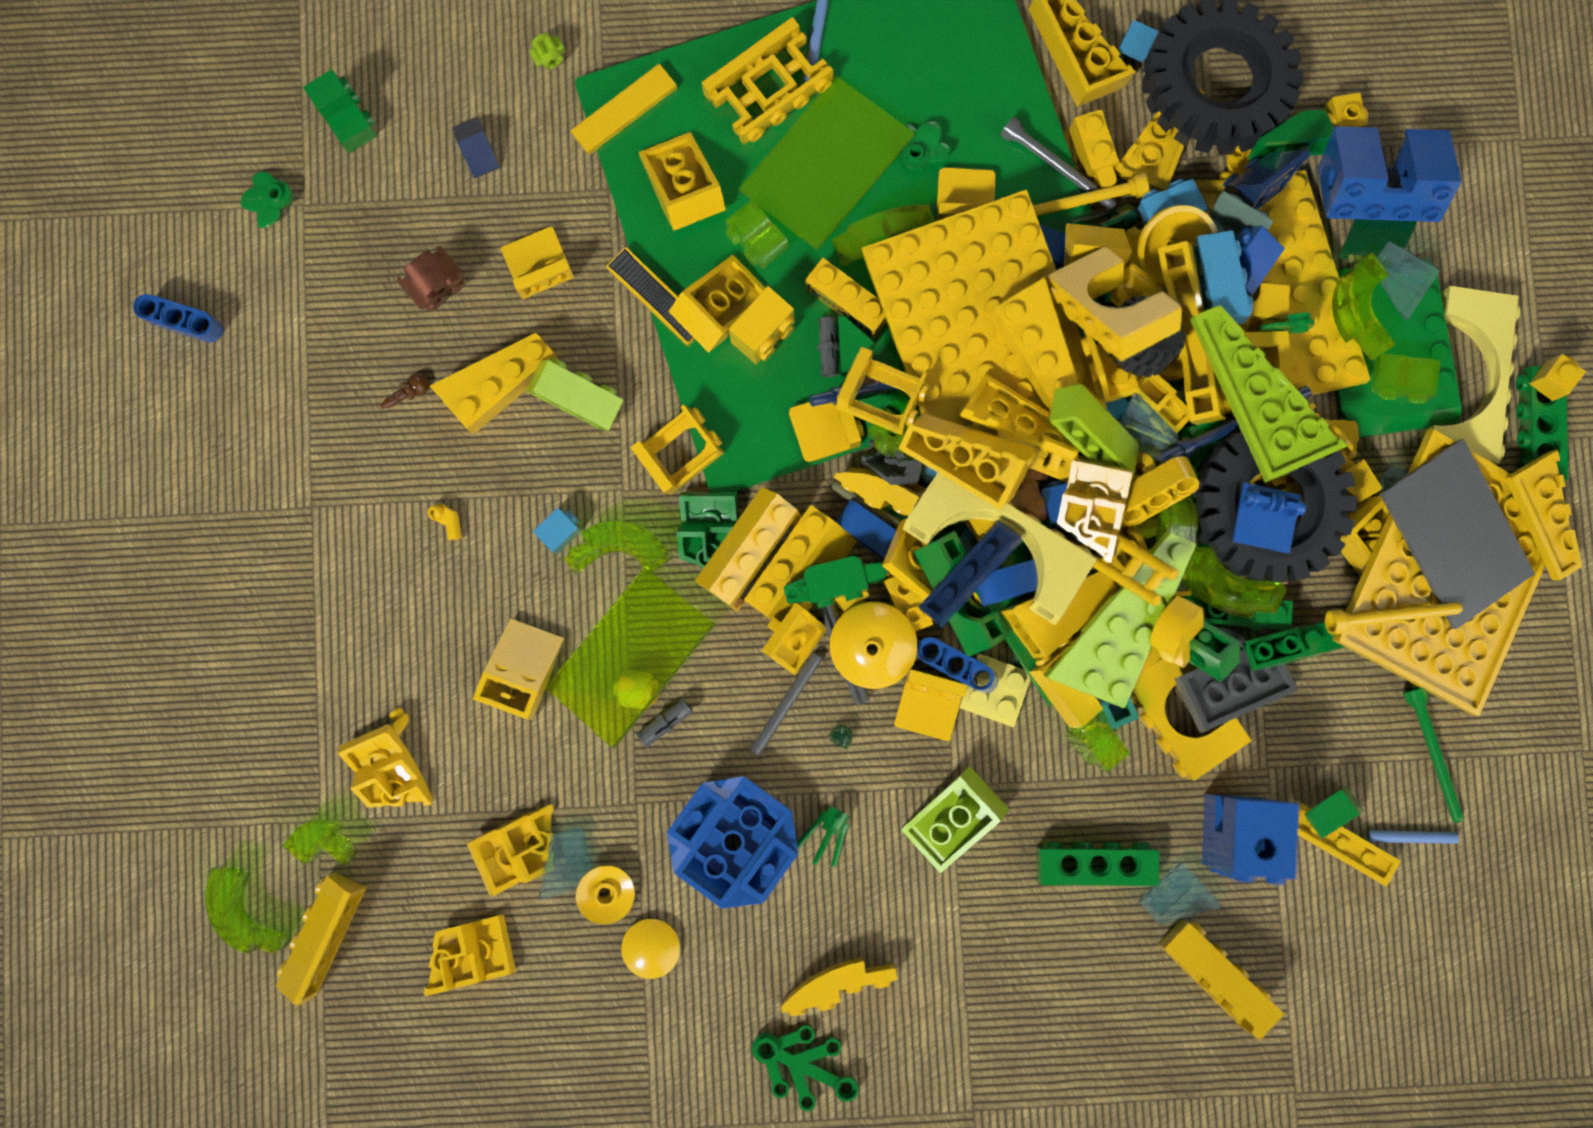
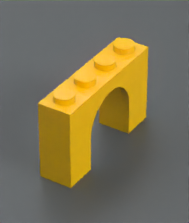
[1047,246,1182,361]
[1029,622,1162,727]
[1130,658,1252,781]

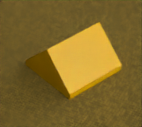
[1064,223,1132,269]

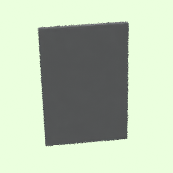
[1380,439,1535,629]

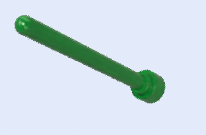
[1402,687,1464,823]

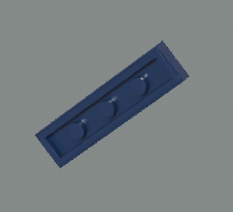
[918,520,1023,627]

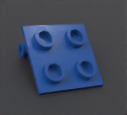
[1232,483,1306,554]

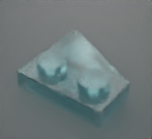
[538,827,592,900]

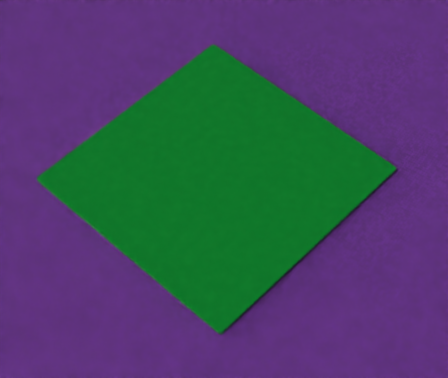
[574,0,1115,492]

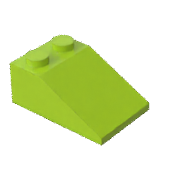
[901,766,1010,873]

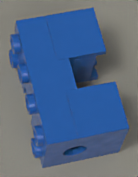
[1317,126,1462,222]
[1202,794,1299,885]

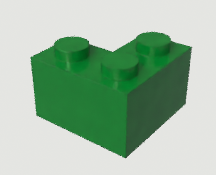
[303,69,377,154]

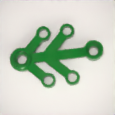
[752,1024,859,1112]

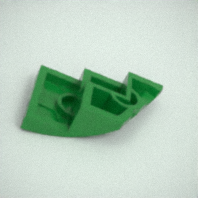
[676,492,739,569]

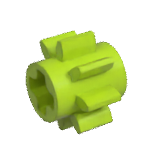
[529,33,566,69]

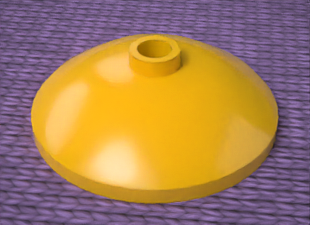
[1136,205,1218,287]
[830,601,917,689]

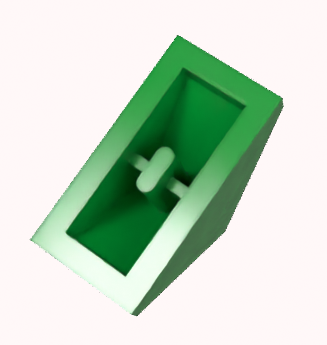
[837,316,874,379]
[1304,786,1365,839]

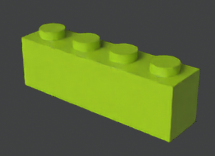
[1049,384,1139,475]

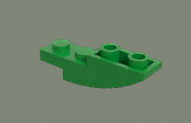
[1173,593,1293,631]
[1242,622,1346,671]

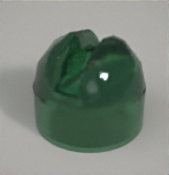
[828,725,853,750]

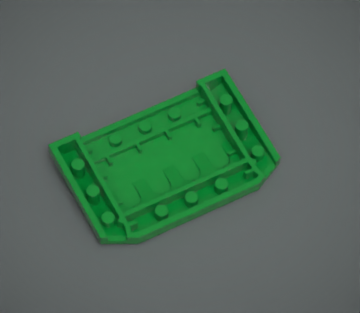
[1334,258,1462,439]

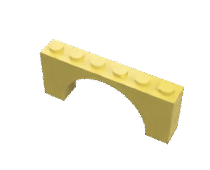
[1422,286,1520,465]
[902,473,1097,625]

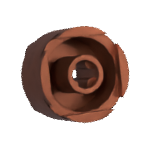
[397,246,465,312]

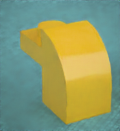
[1150,595,1204,668]

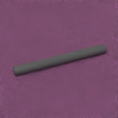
[749,653,822,756]

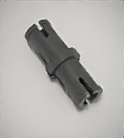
[817,317,839,377]
[636,698,693,748]

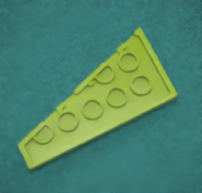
[1190,305,1348,482]
[1043,531,1196,709]

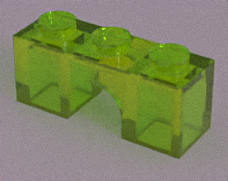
[1065,719,1131,772]

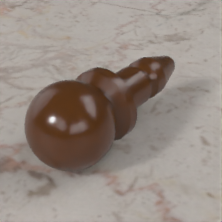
[380,373,429,409]

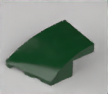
[1338,219,1417,263]

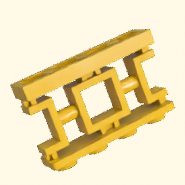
[702,17,833,145]

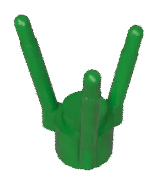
[797,806,850,867]

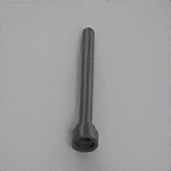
[1000,116,1116,209]

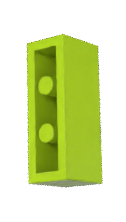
[526,358,623,431]

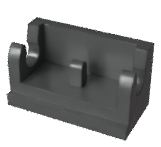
[860,437,923,485]

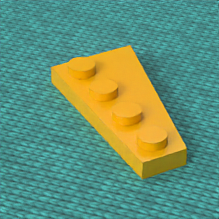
[960,373,1079,460]

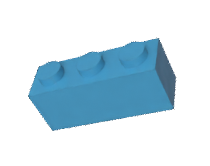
[1193,230,1253,324]

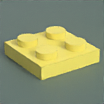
[959,653,1031,728]

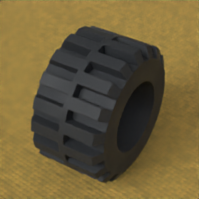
[1106,295,1186,378]

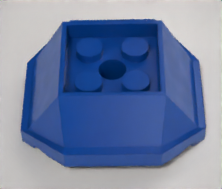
[667,776,798,909]

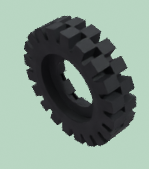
[1142,0,1303,155]
[1189,429,1357,582]

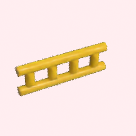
[1072,534,1179,606]

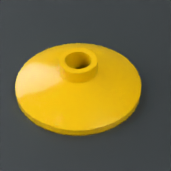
[576,865,635,925]

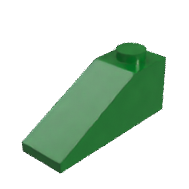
[1247,109,1334,161]

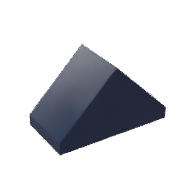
[452,117,500,179]

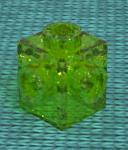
[868,408,908,458]

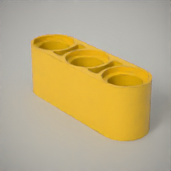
[1122,456,1199,527]

